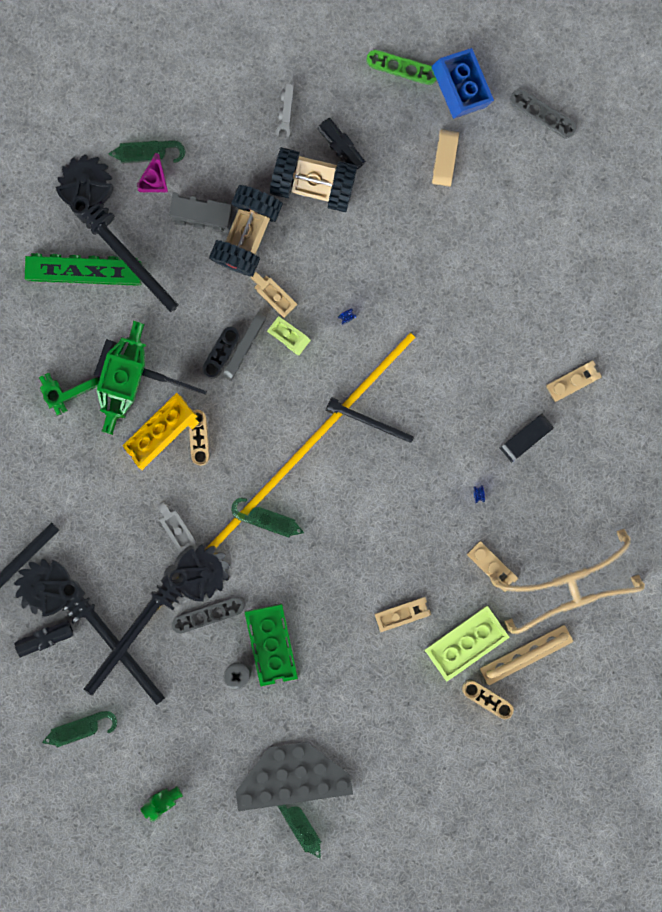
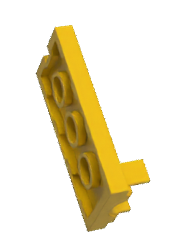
[122,393,199,470]

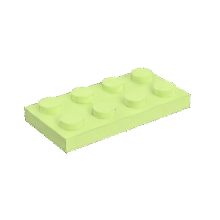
[424,606,510,682]

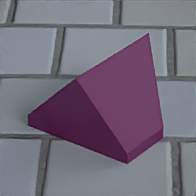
[137,153,168,192]

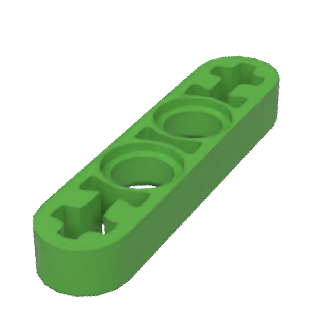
[367,50,437,85]

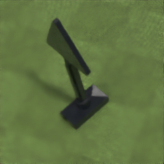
[94,339,207,395]

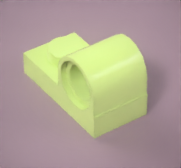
[267,316,311,356]

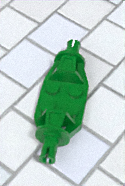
[96,321,146,435]

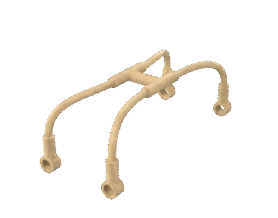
[490,529,645,634]

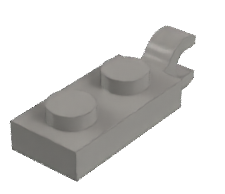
[276,84,294,138]
[157,502,196,553]

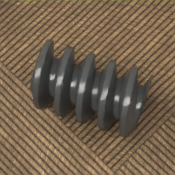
[224,662,250,689]

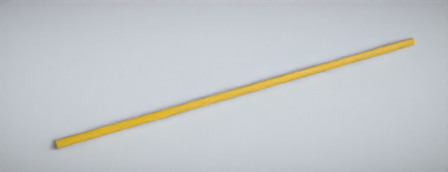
[159,333,415,608]

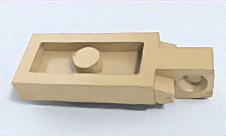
[251,272,298,318]

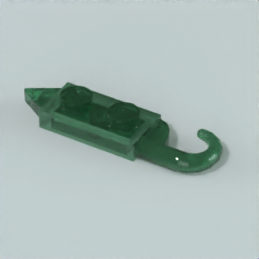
[108,140,185,164]
[231,497,304,538]
[42,711,118,748]
[277,805,322,858]

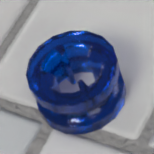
[338,308,357,325]
[473,485,485,503]

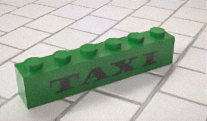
[24,253,142,286]

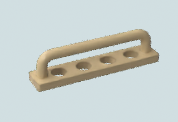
[480,625,573,685]

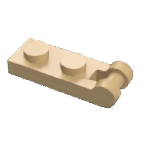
[546,361,602,402]
[467,541,518,592]
[374,597,431,632]

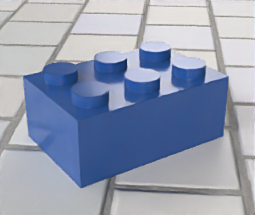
[431,48,494,119]

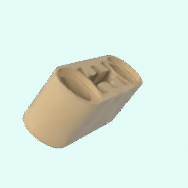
[432,129,459,187]
[189,410,210,466]
[462,680,514,719]

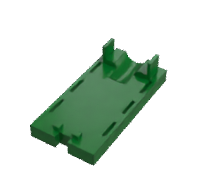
[244,603,298,687]

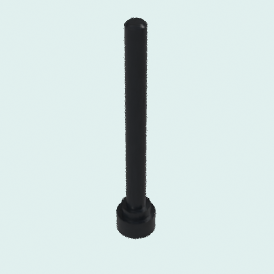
[325,397,414,443]

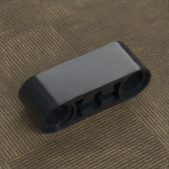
[202,327,240,379]
[500,413,554,463]

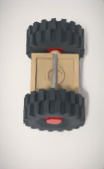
[270,147,357,213]
[209,185,283,277]

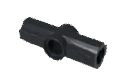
[317,117,366,170]
[14,620,74,658]

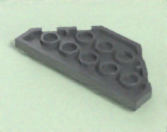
[236,742,353,811]

